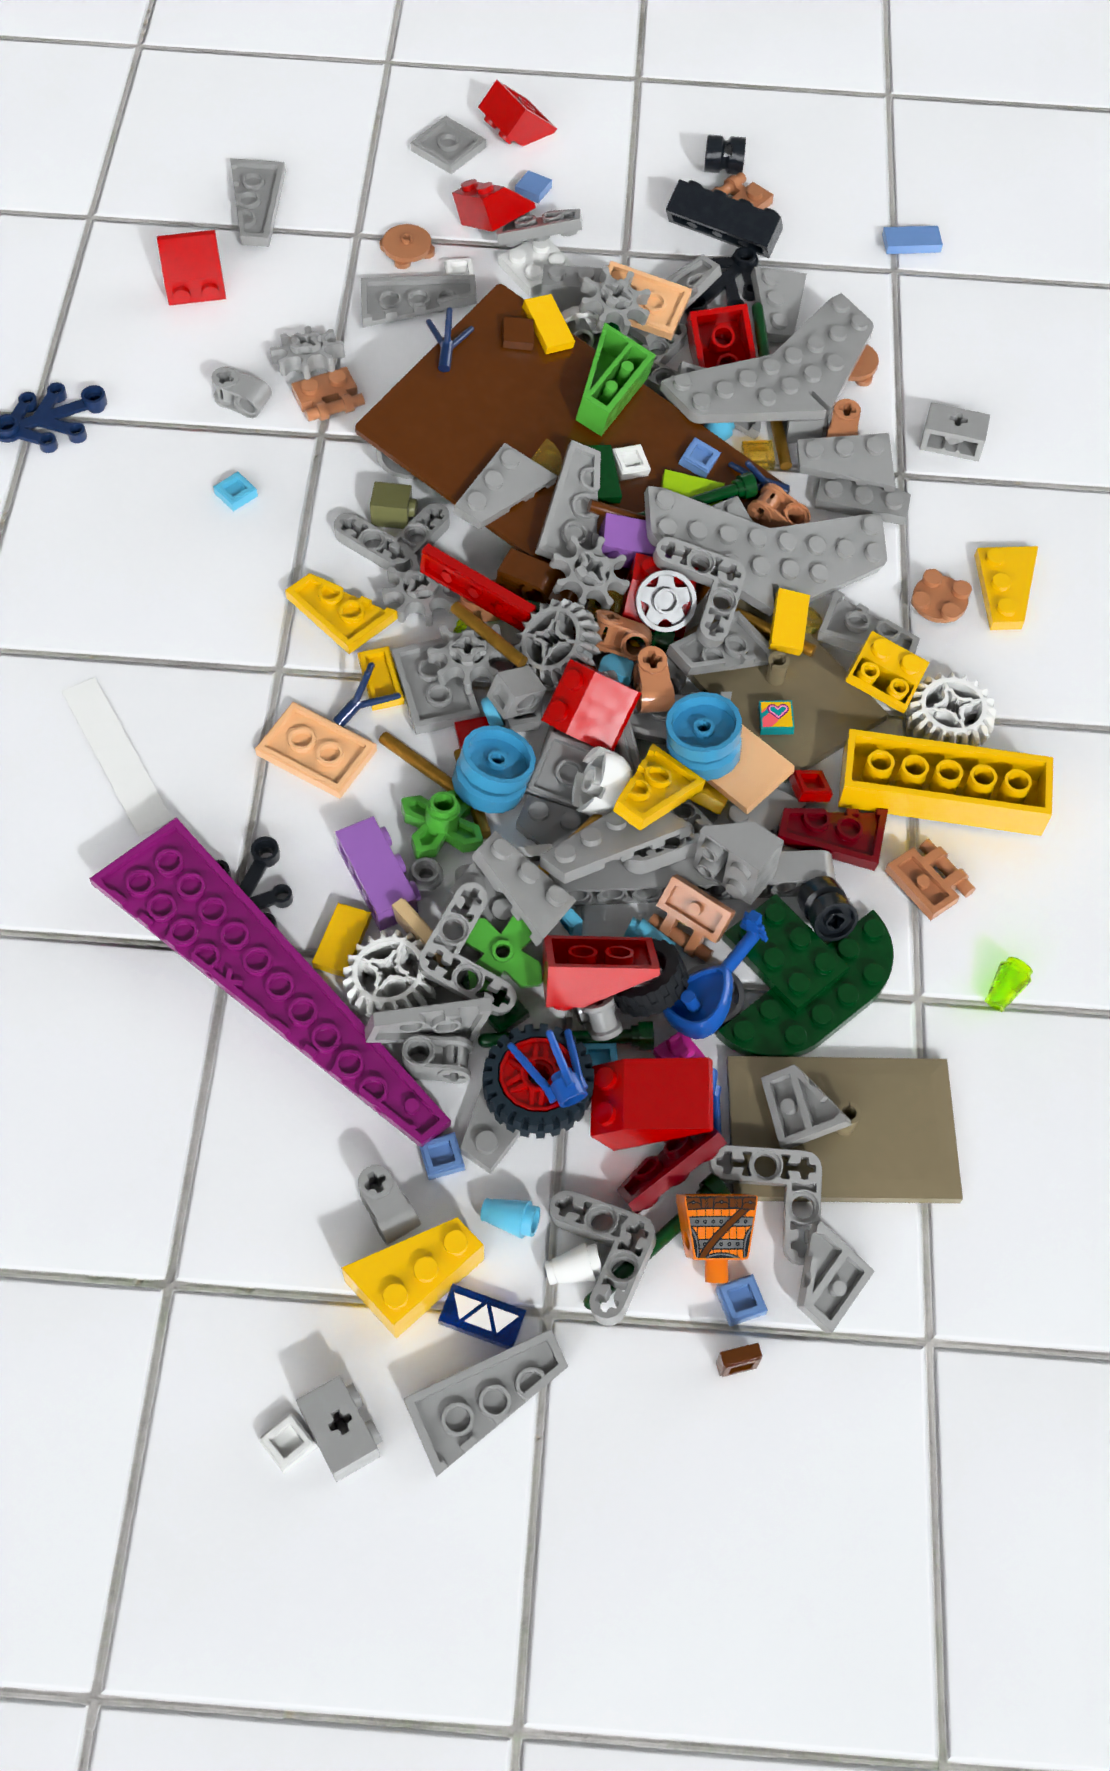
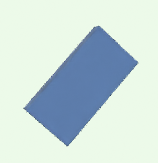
[882,226,943,254]

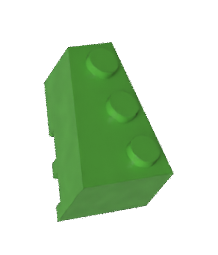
[576,322,656,436]

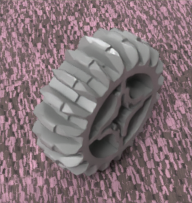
[514,598,603,688]

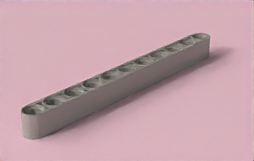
[455,850,836,910]

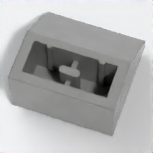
[693,821,784,905]

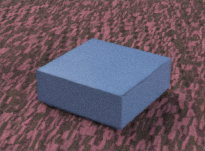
[515,170,552,204]
[678,437,721,478]
[419,1132,465,1180]
[715,1274,768,1327]

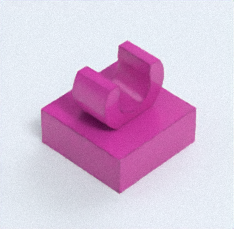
[653,1032,705,1058]

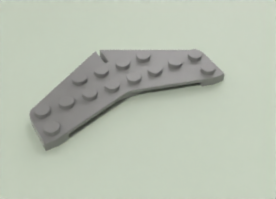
[660,293,874,424]
[644,486,887,616]

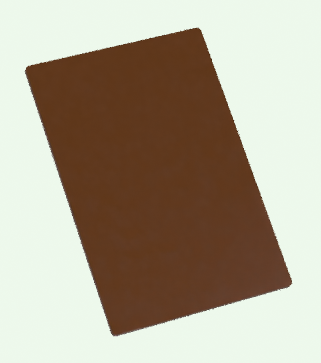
[355,284,790,616]

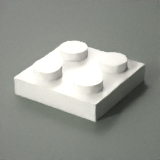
[498,239,575,297]

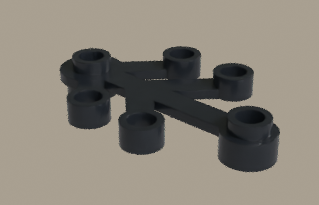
[685,247,759,316]
[216,836,293,928]

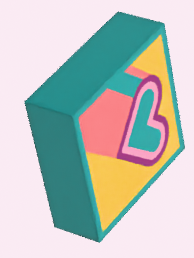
[758,700,795,735]

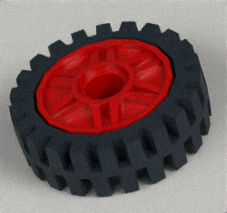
[482,1023,594,1139]

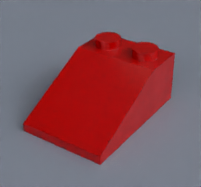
[685,303,757,368]
[542,935,660,1011]
[590,1057,713,1151]

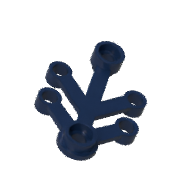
[0,382,107,453]

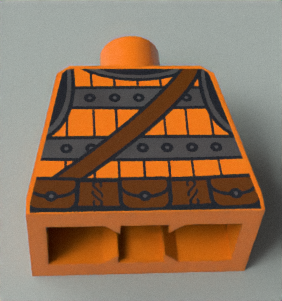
[676,1194,758,1283]

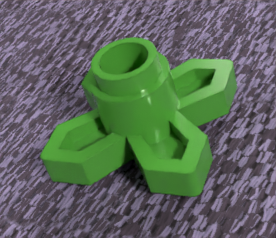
[401,790,483,860]
[465,915,543,993]

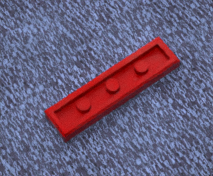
[420,543,536,632]

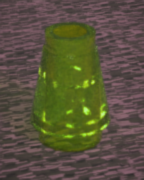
[985,957,1033,1012]

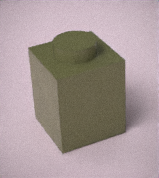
[370,481,418,529]

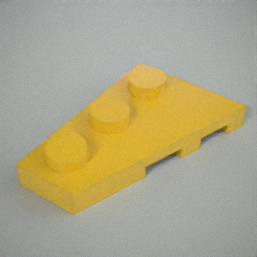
[974,546,1038,630]
[285,573,398,654]
[613,743,706,830]

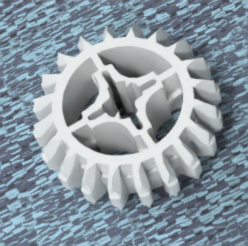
[905,672,997,747]
[343,929,440,1020]

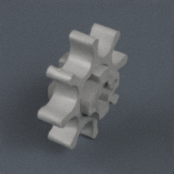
[579,266,651,336]
[270,326,345,379]
[549,536,630,610]
[382,554,456,627]
[427,624,510,695]

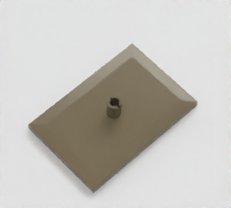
[667,599,888,784]
[726,1056,963,1204]

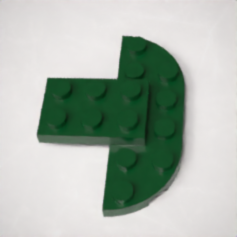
[716,894,894,1057]

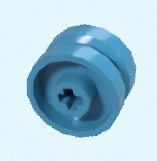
[666,692,742,781]
[452,726,536,813]

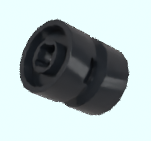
[704,135,746,175]
[797,876,858,941]

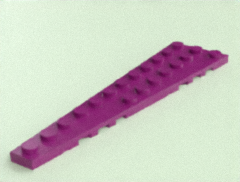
[89,817,451,1147]

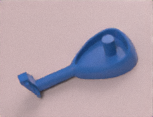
[663,910,768,1039]

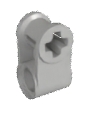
[211,367,272,418]
[573,995,623,1041]
[402,1034,473,1084]
[358,1165,421,1245]

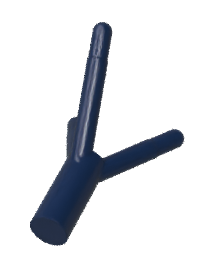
[426,307,474,372]
[723,460,790,501]
[333,662,401,727]

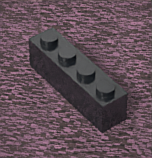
[666,179,783,258]

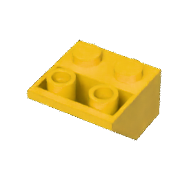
[845,631,930,713]

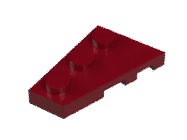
[776,808,888,871]
[617,1127,727,1214]

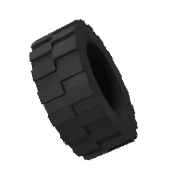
[613,939,689,1017]

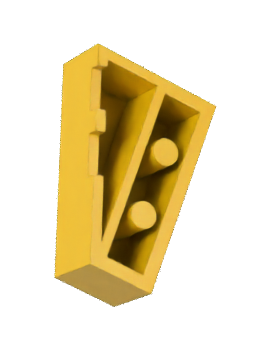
[341,1217,484,1339]

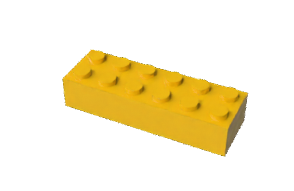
[838,729,1053,836]

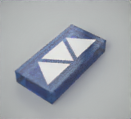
[438,1284,526,1349]

